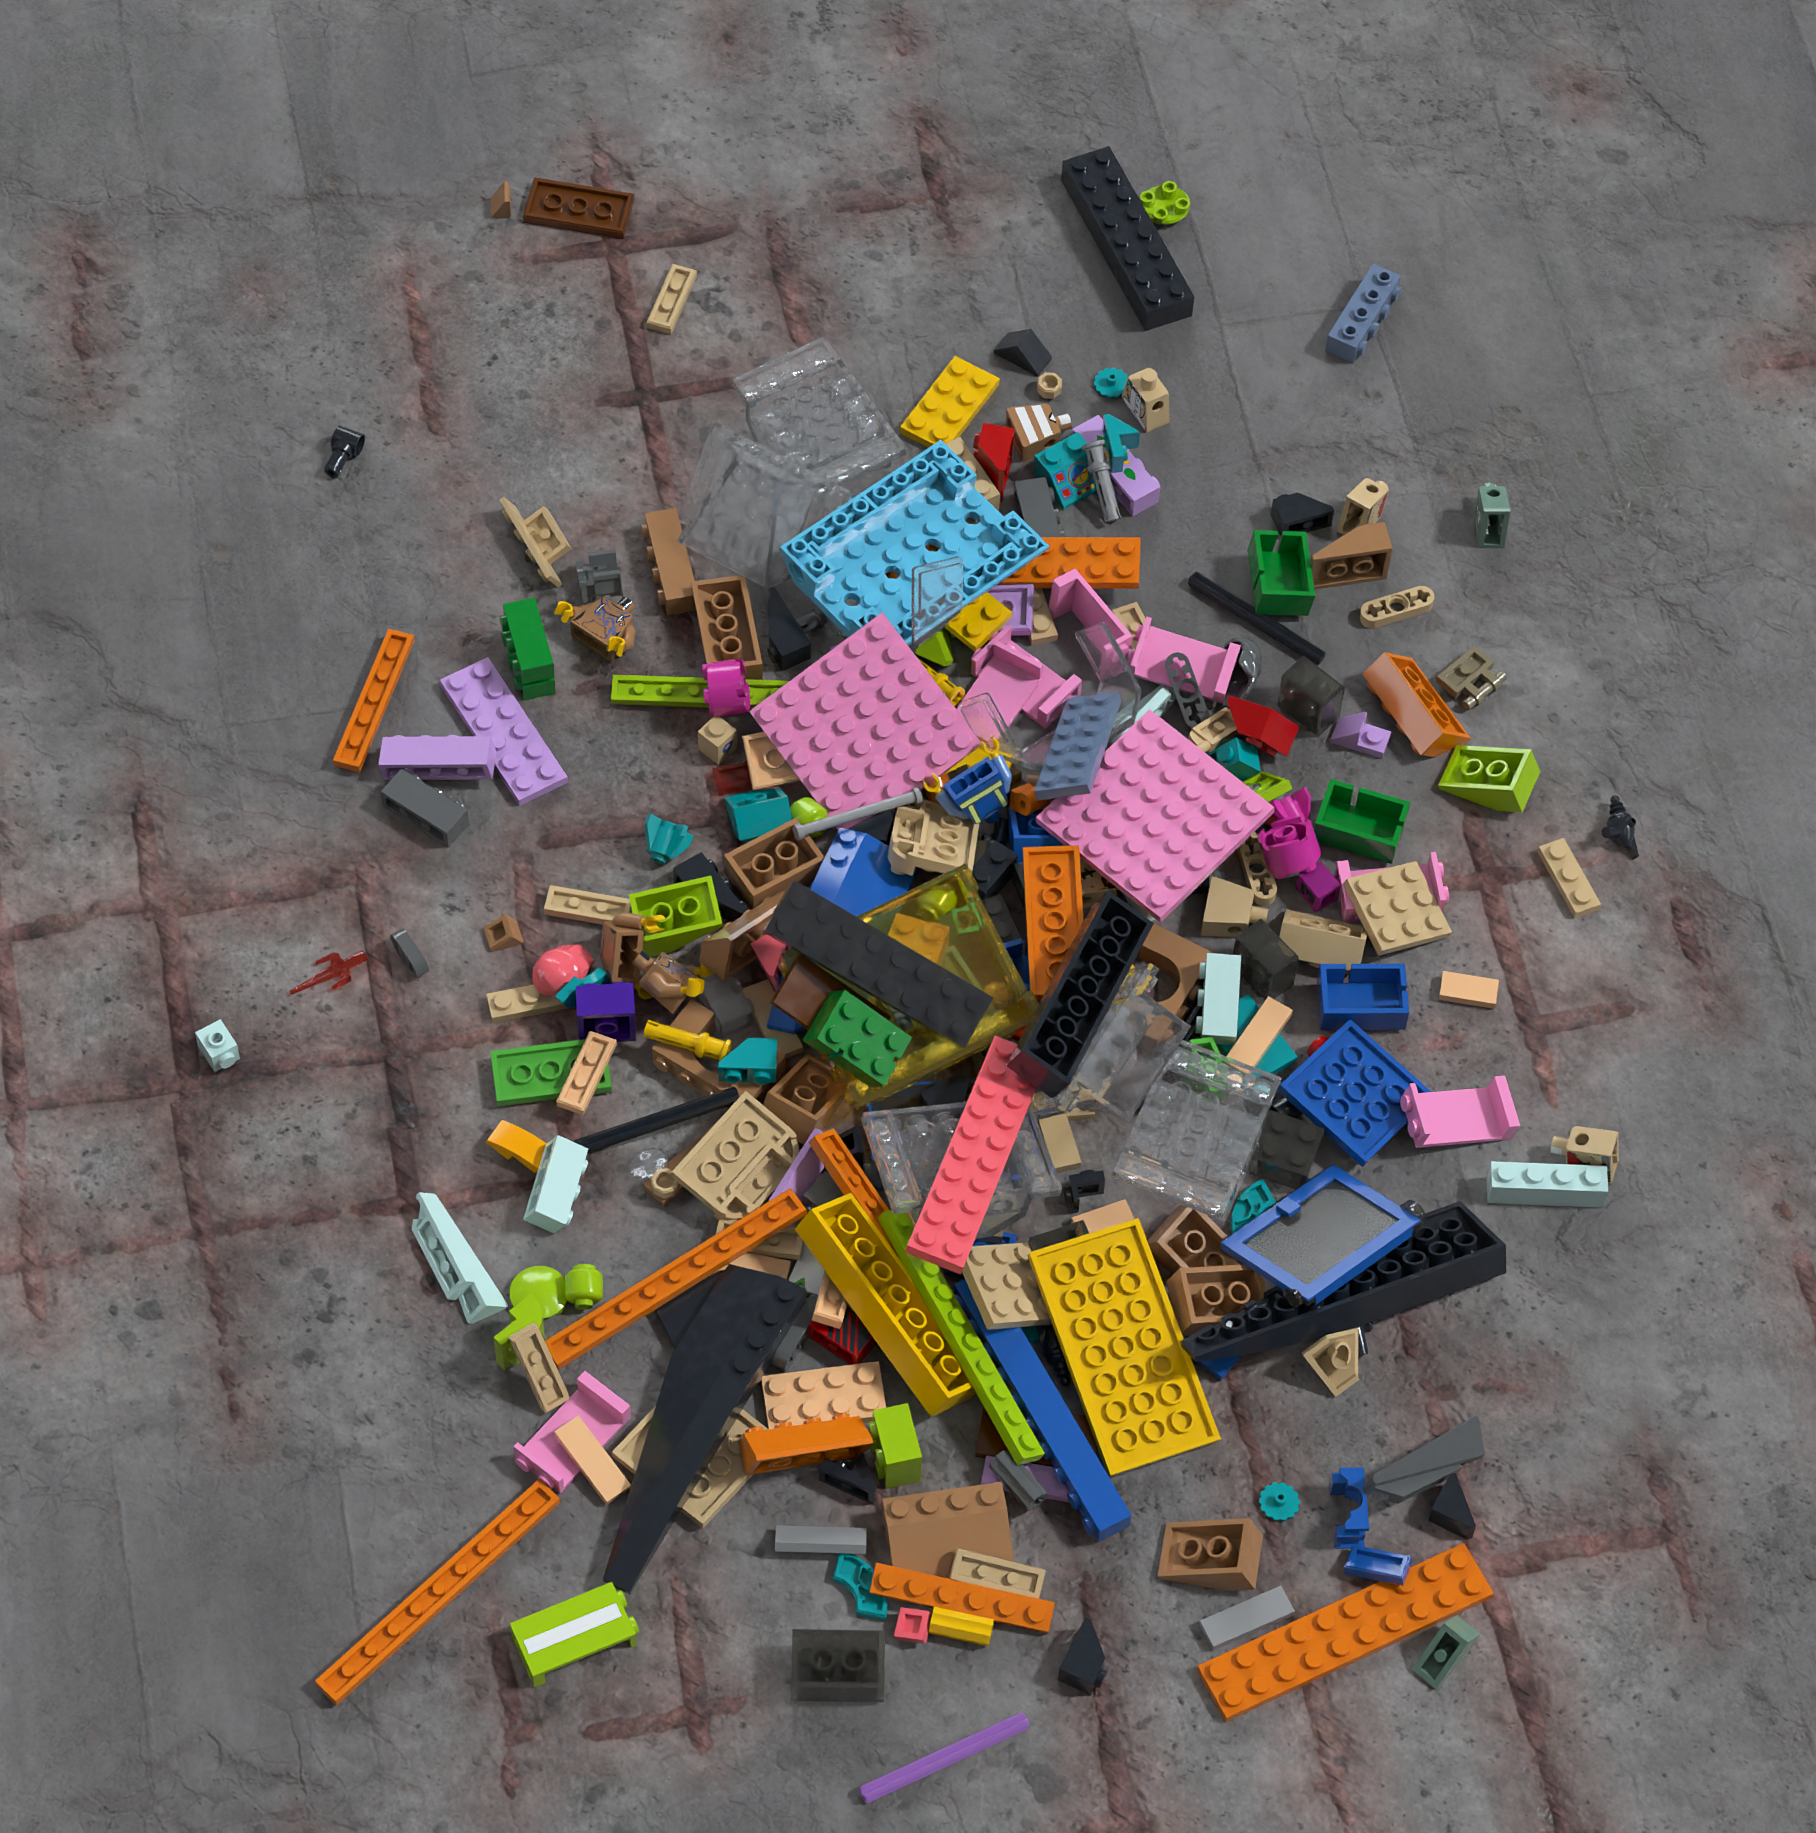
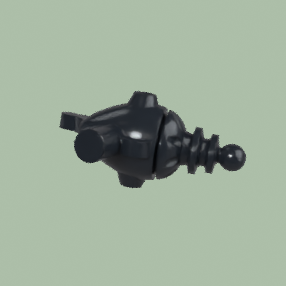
[1602,795,1639,859]
[1037,1325,1070,1386]

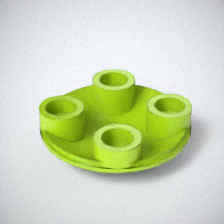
[1140,181,1191,224]
[509,1266,567,1319]

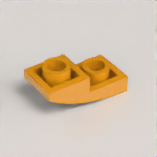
[485,1120,547,1173]

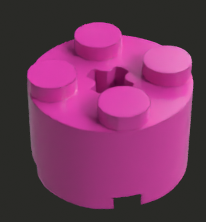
[702,659,751,717]
[1258,816,1321,879]

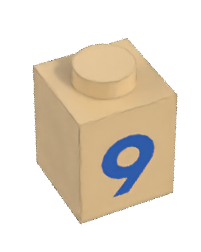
[698,716,737,765]

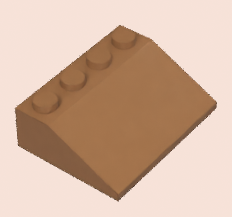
[882,1482,1014,1581]

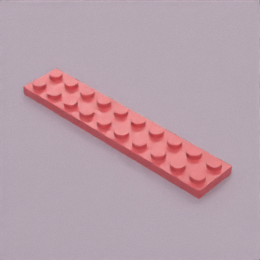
[905,1036,1037,1275]

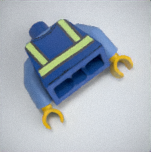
[923,737,1012,824]

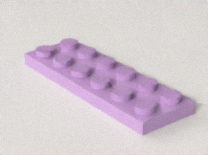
[440,657,568,806]

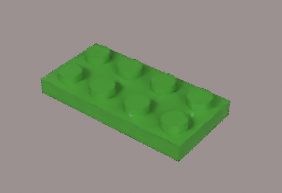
[490,1039,612,1107]

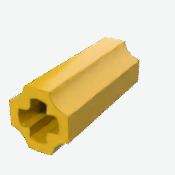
[929,1607,994,1647]

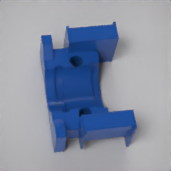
[1329,1467,1369,1549]

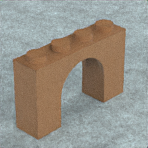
[1101,924,1213,1052]
[652,999,786,1110]

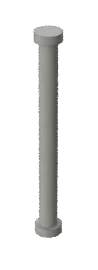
[793,787,923,841]

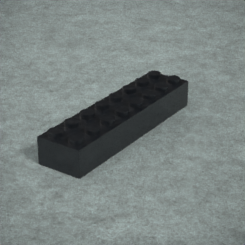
[1061,146,1195,331]
[762,880,994,1048]
[1006,891,1154,1099]

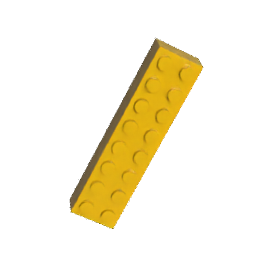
[795,1193,976,1417]

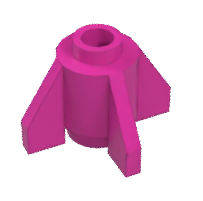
[1265,787,1311,826]

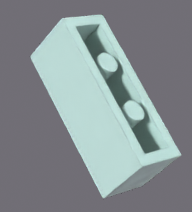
[1196,953,1241,1045]
[523,1135,588,1233]

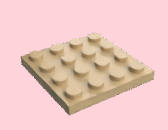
[612,1406,769,1529]

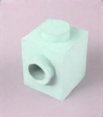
[195,1019,240,1072]

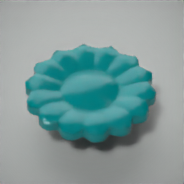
[1094,367,1128,399]
[1258,1482,1300,1522]

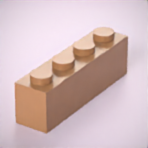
[641,508,696,615]

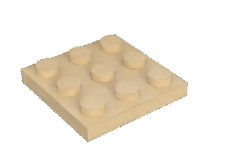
[1343,861,1452,956]
[962,1243,1052,1330]

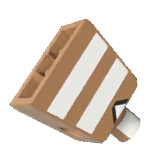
[1005,403,1072,463]

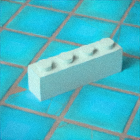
[1487,1161,1608,1208]

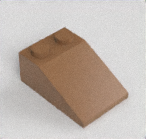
[1311,522,1392,590]
[763,1054,856,1144]
[1147,1201,1244,1274]
[1158,1518,1263,1591]

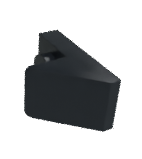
[819,1452,876,1505]

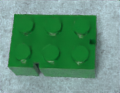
[1247,530,1315,616]
[499,597,556,701]
[1314,779,1411,864]
[803,990,912,1088]

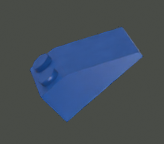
[1007,807,1065,863]

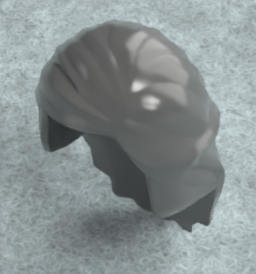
[1222,638,1262,709]

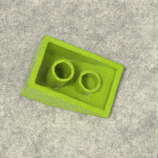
[1438,745,1541,813]
[629,876,723,957]

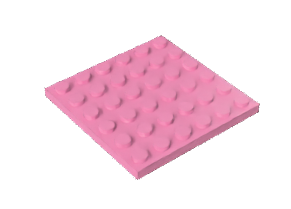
[749,612,981,830]
[1036,709,1274,923]

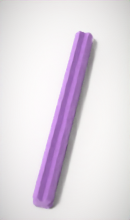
[859,1712,1029,1803]

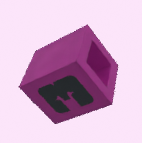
[1296,861,1341,913]

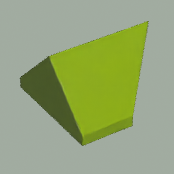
[909,624,953,666]

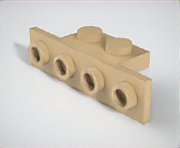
[500,497,572,588]

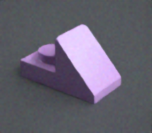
[1330,712,1391,759]

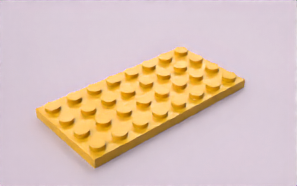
[1027,1218,1221,1478]

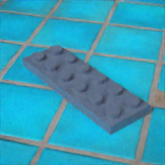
[1034,692,1122,800]

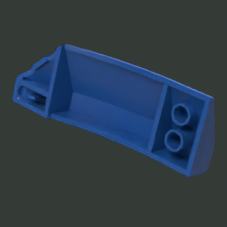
[767,828,920,1034]

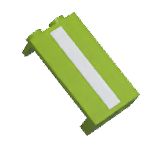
[510,1582,639,1688]

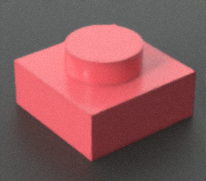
[894,1607,932,1644]

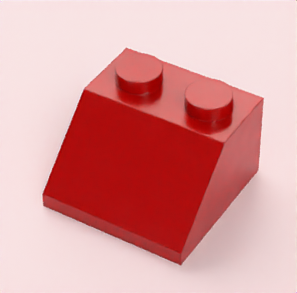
[973,423,1015,502]
[1227,696,1299,757]

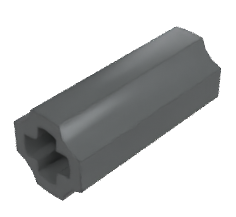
[989,1450,1047,1511]

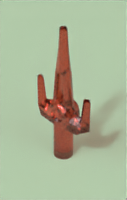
[289,950,368,995]

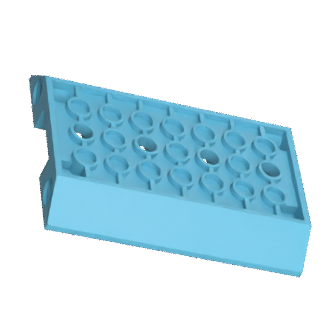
[779,440,1049,646]

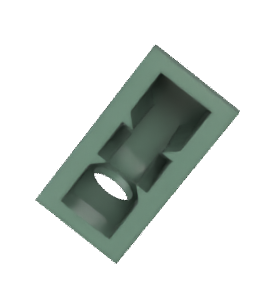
[1475,482,1511,548]

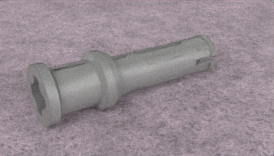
[1081,440,1121,523]

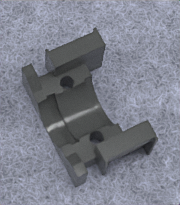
[575,548,623,603]

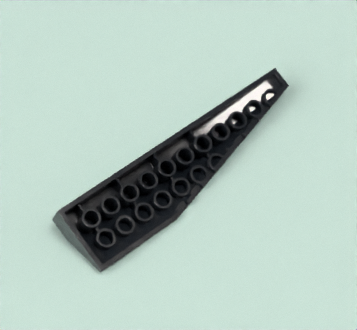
[1181,1201,1506,1362]

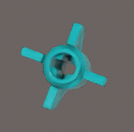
[644,814,694,864]

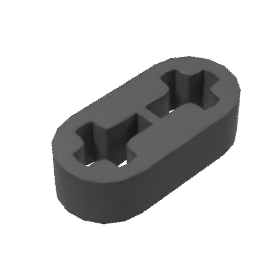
[390,928,429,978]

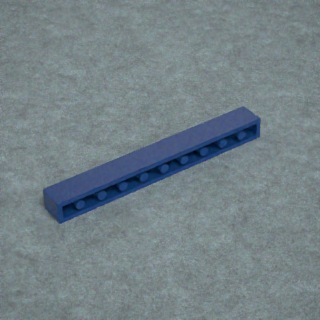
[954,1279,1132,1542]

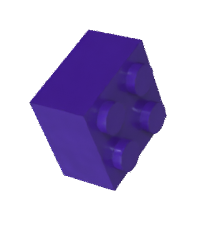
[576,982,636,1042]

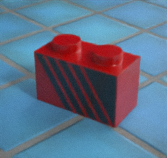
[808,1306,877,1365]

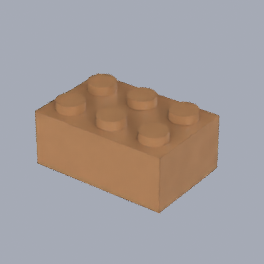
[724,818,825,910]
[1167,1265,1266,1336]

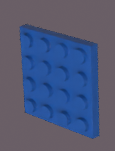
[1277,1019,1431,1167]

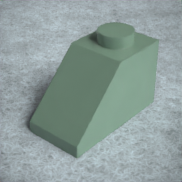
[1412,1615,1481,1689]

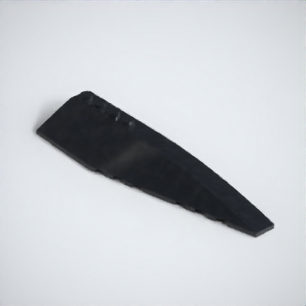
[603,1264,806,1595]

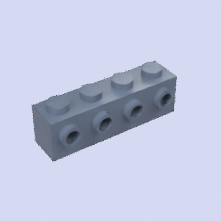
[1325,264,1402,363]

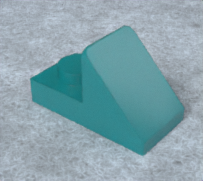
[1102,414,1140,473]

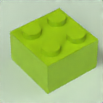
[868,1403,922,1489]

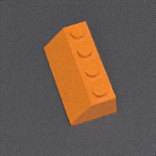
[1363,652,1471,757]
[738,1413,873,1476]

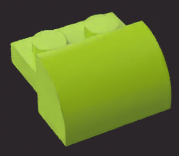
[494,1293,545,1371]

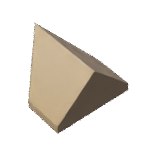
[1302,1327,1359,1397]

